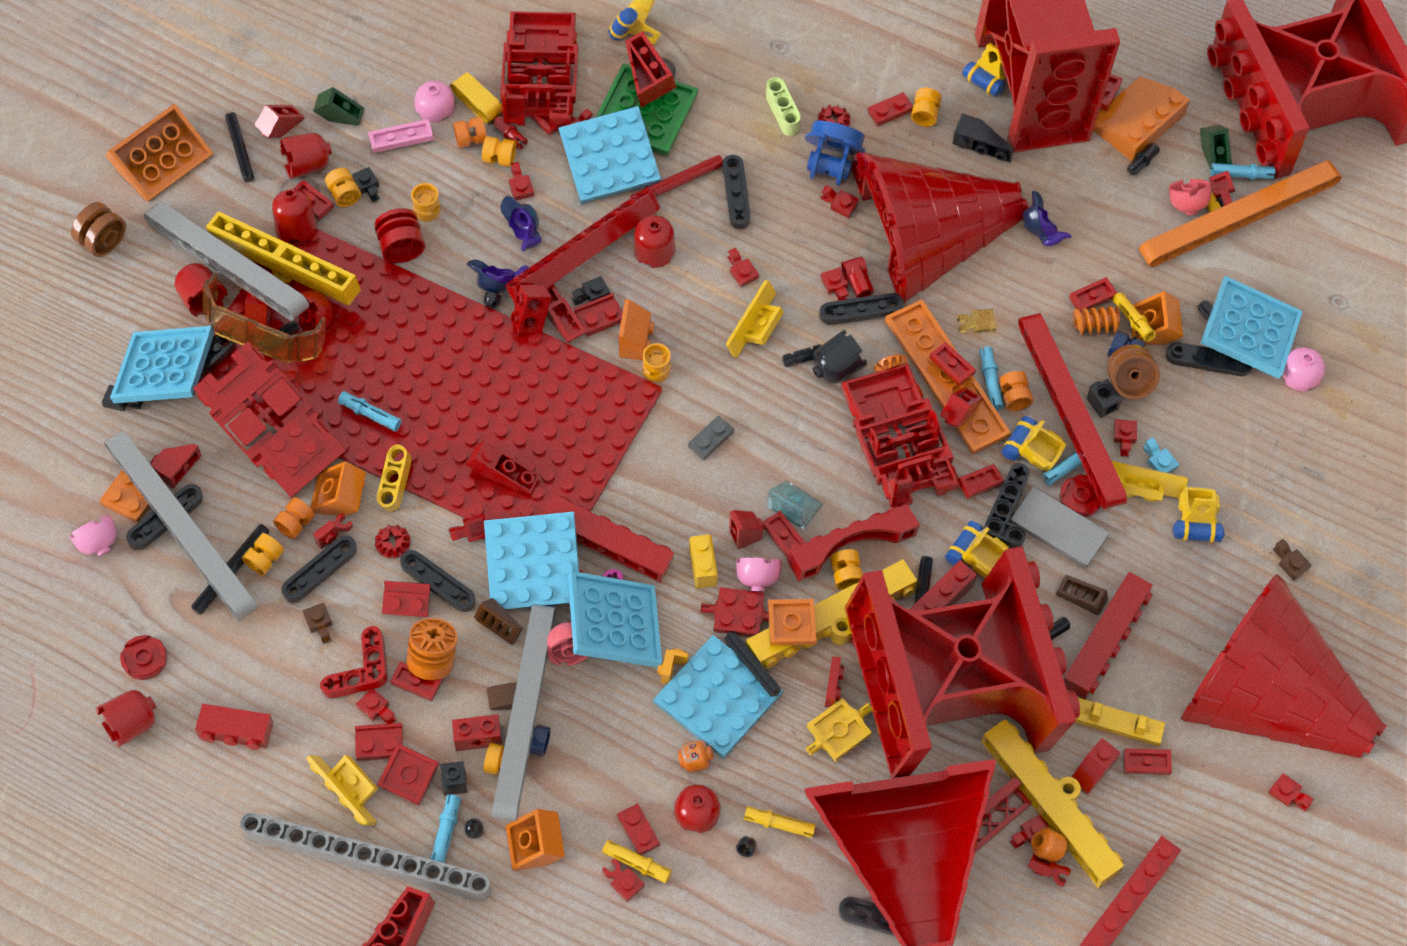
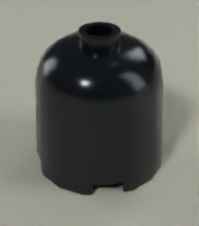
[812,330,867,384]

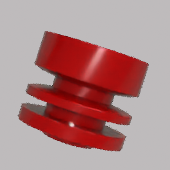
[374,208,426,263]

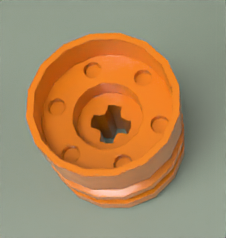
[406,618,457,680]

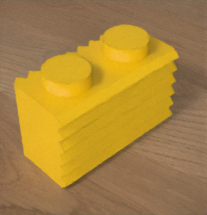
[689,534,718,588]

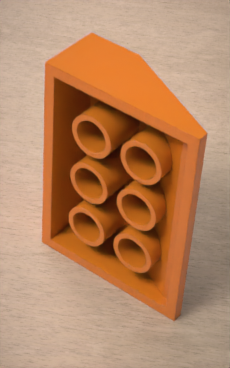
[1093,76,1190,162]
[106,103,214,202]

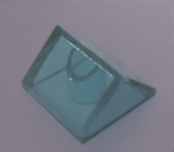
[767,480,823,530]

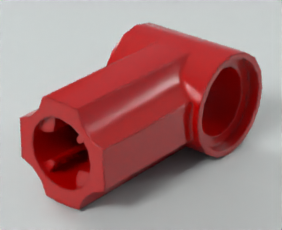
[841,256,874,298]

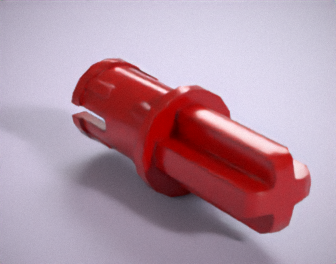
[493,116,528,150]

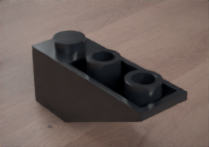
[952,113,1014,163]

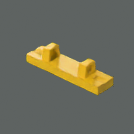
[1075,698,1165,747]

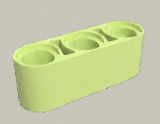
[766,77,800,136]

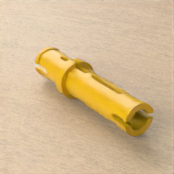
[1112,292,1156,342]
[744,805,816,838]
[602,839,672,884]

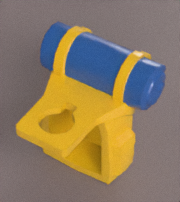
[608,0,661,45]
[962,43,1006,97]
[1001,416,1066,472]
[1173,487,1225,543]
[945,521,1009,578]

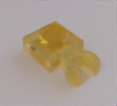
[957,308,997,333]

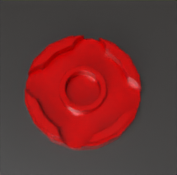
[1059,474,1102,517]
[120,635,167,680]

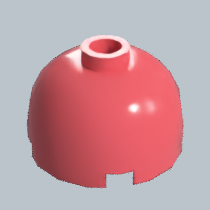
[1169,179,1211,215]
[547,622,589,666]

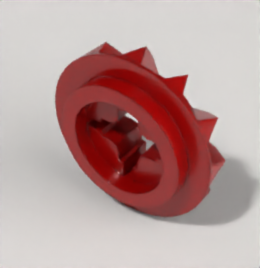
[818,104,850,127]
[375,524,411,558]

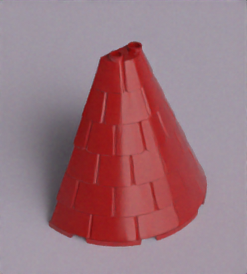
[851,152,1028,304]
[1181,574,1387,758]
[804,759,996,946]

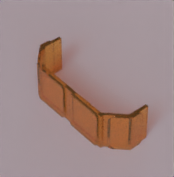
[203,272,326,364]

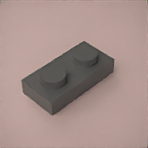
[688,415,734,460]

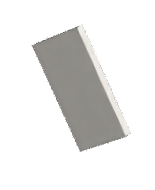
[1010,487,1110,569]

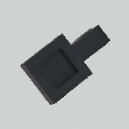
[352,167,380,203]
[571,276,611,305]
[101,385,143,412]

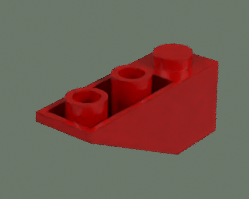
[466,440,540,494]

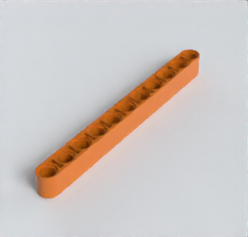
[1139,160,1342,267]

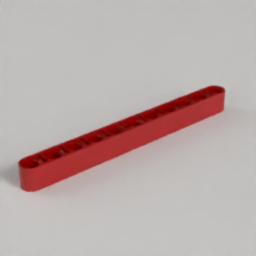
[1018,313,1127,509]

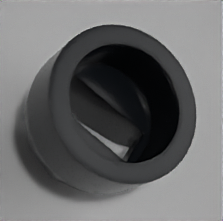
[484,292,502,309]
[464,818,484,839]
[736,836,757,857]

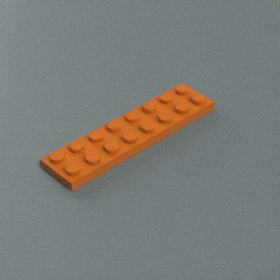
[885,299,1011,455]

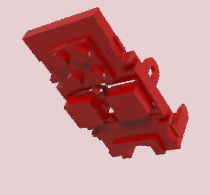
[500,11,578,126]
[193,342,346,498]
[841,363,960,507]

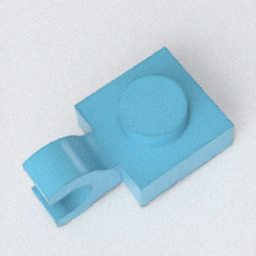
[1143,437,1179,473]

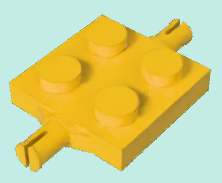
[805,698,872,762]

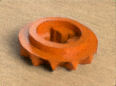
[874,354,908,372]

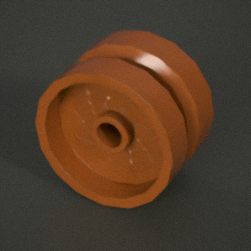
[71,202,126,257]
[1107,345,1160,399]

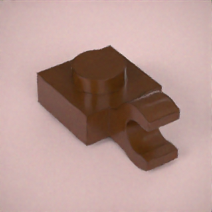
[1273,539,1312,581]
[302,602,333,644]

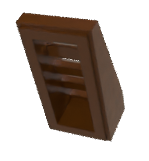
[1056,575,1108,615]
[474,598,523,645]

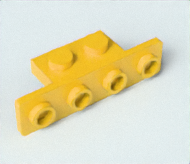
[726,280,784,357]
[1112,461,1188,502]
[306,755,379,826]

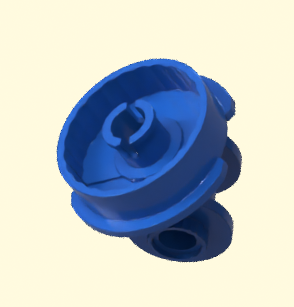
[805,121,866,186]

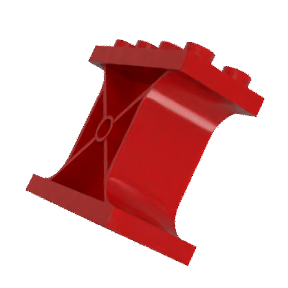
[975,0,1120,153]
[1207,0,1407,179]
[844,547,1080,779]

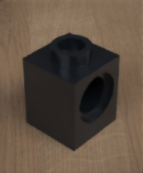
[1086,379,1122,418]
[440,761,468,796]

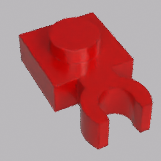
[602,859,645,902]

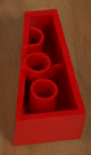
[362,886,435,946]

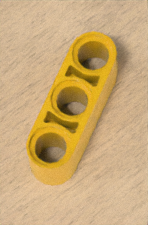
[450,72,502,124]
[377,445,412,512]

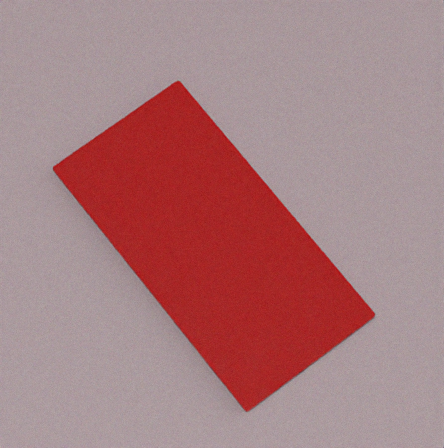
[198,229,662,520]

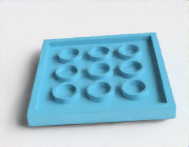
[559,106,661,204]
[1200,276,1303,379]
[110,326,215,403]
[484,512,579,610]
[568,571,662,668]
[653,635,783,759]

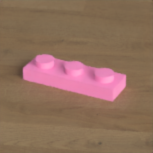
[368,119,434,153]

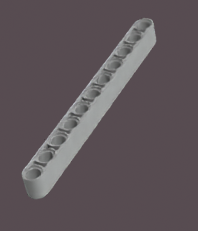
[143,201,309,321]
[104,430,258,621]
[492,604,555,821]
[240,812,491,901]

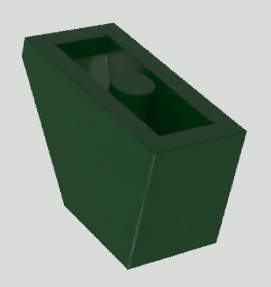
[313,87,364,126]
[1200,125,1232,169]

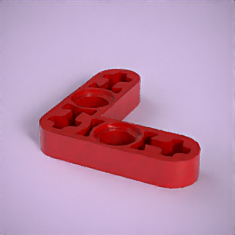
[320,626,388,698]

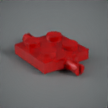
[700,587,769,637]

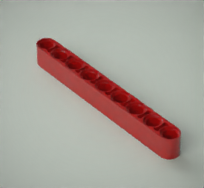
[506,188,661,304]

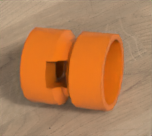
[453,116,487,149]
[999,371,1034,411]
[273,497,315,540]

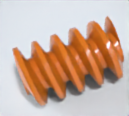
[1073,306,1120,335]

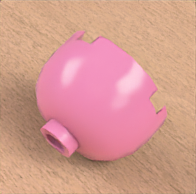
[414,81,456,123]
[1283,347,1325,392]
[69,515,117,557]
[736,558,781,592]

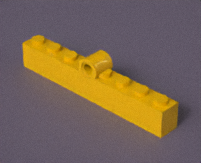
[206,211,361,306]
[746,559,917,669]
[981,719,1124,889]

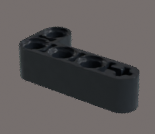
[984,463,1030,549]

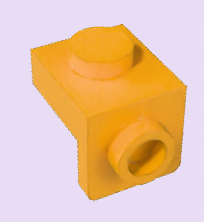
[657,649,689,684]

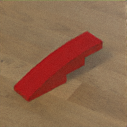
[547,284,587,343]

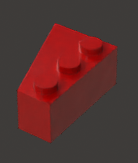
[625,31,676,108]

